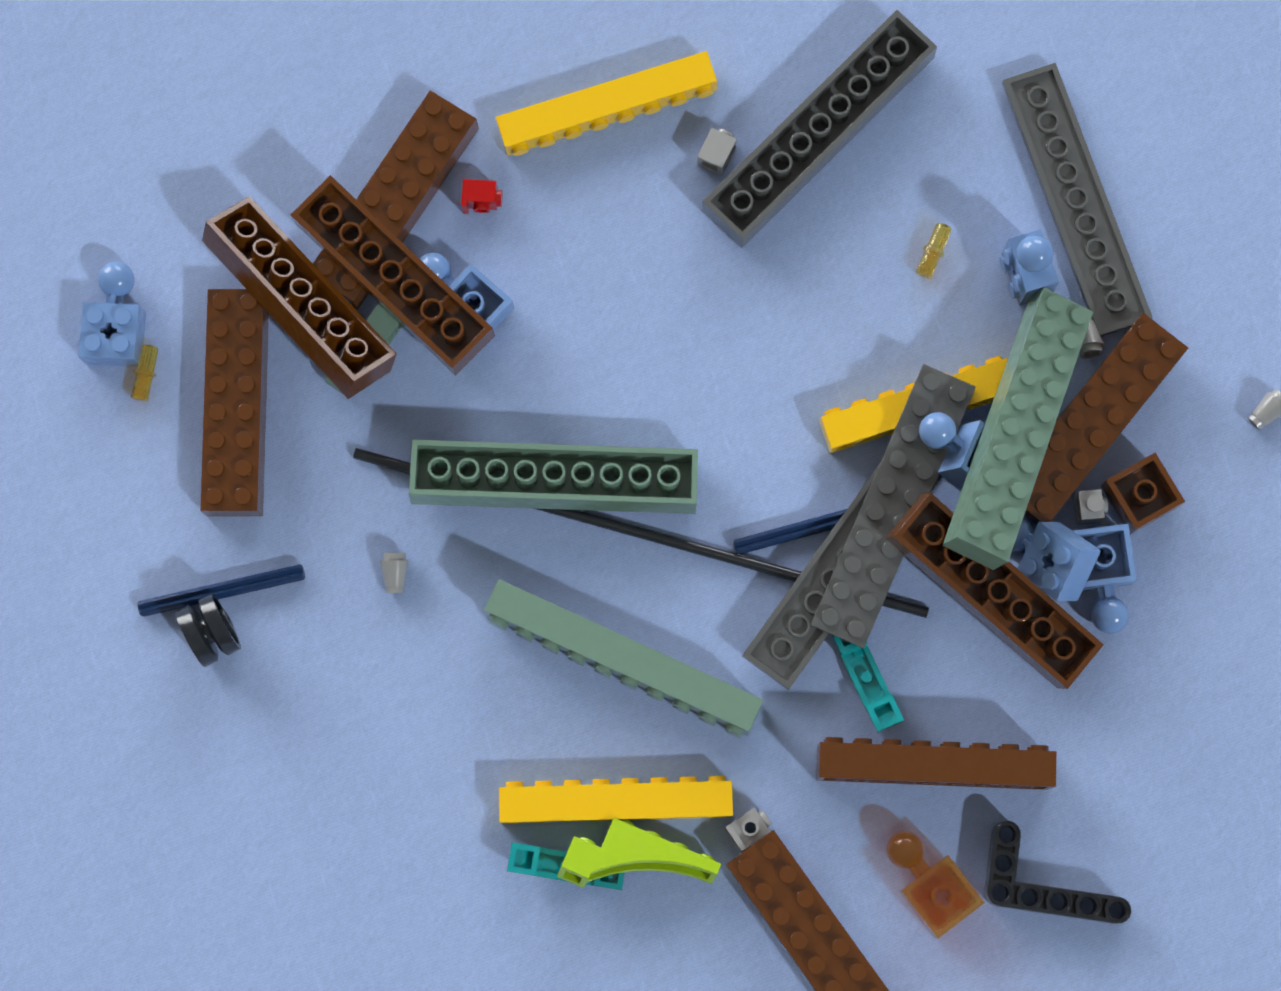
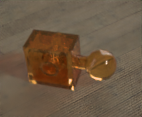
[886,831,985,939]

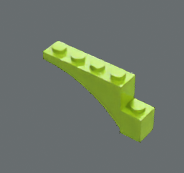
[557,818,721,888]

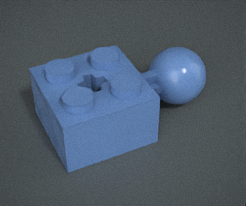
[1000,229,1059,306]
[420,253,515,330]
[78,262,146,367]
[919,412,985,491]
[1012,517,1101,601]
[1073,524,1137,634]

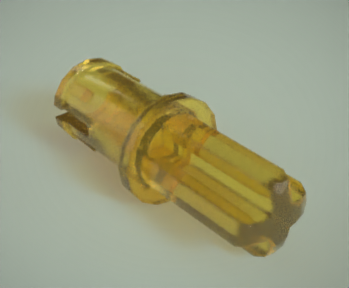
[915,223,952,279]
[130,345,158,401]

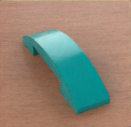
[832,636,904,733]
[507,842,625,890]

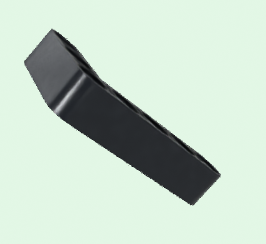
[984,821,1131,924]

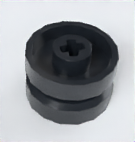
[175,593,241,667]

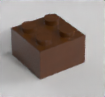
[1101,452,1185,535]

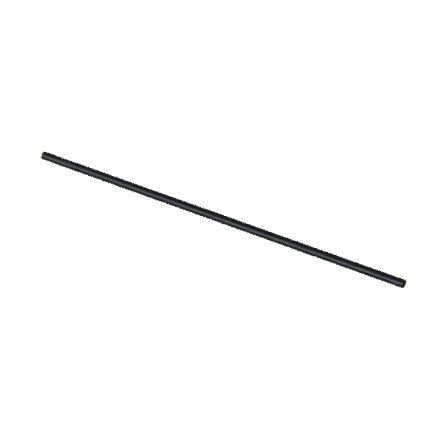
[353,448,929,618]

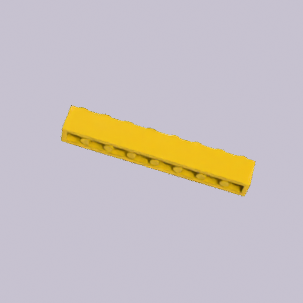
[496,51,717,156]
[820,356,1008,454]
[499,776,733,824]

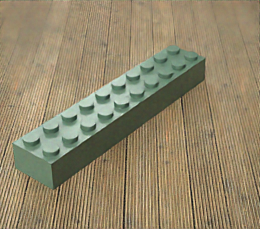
[943,287,1093,570]
[409,440,698,514]
[484,579,763,738]

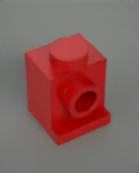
[461,179,503,214]

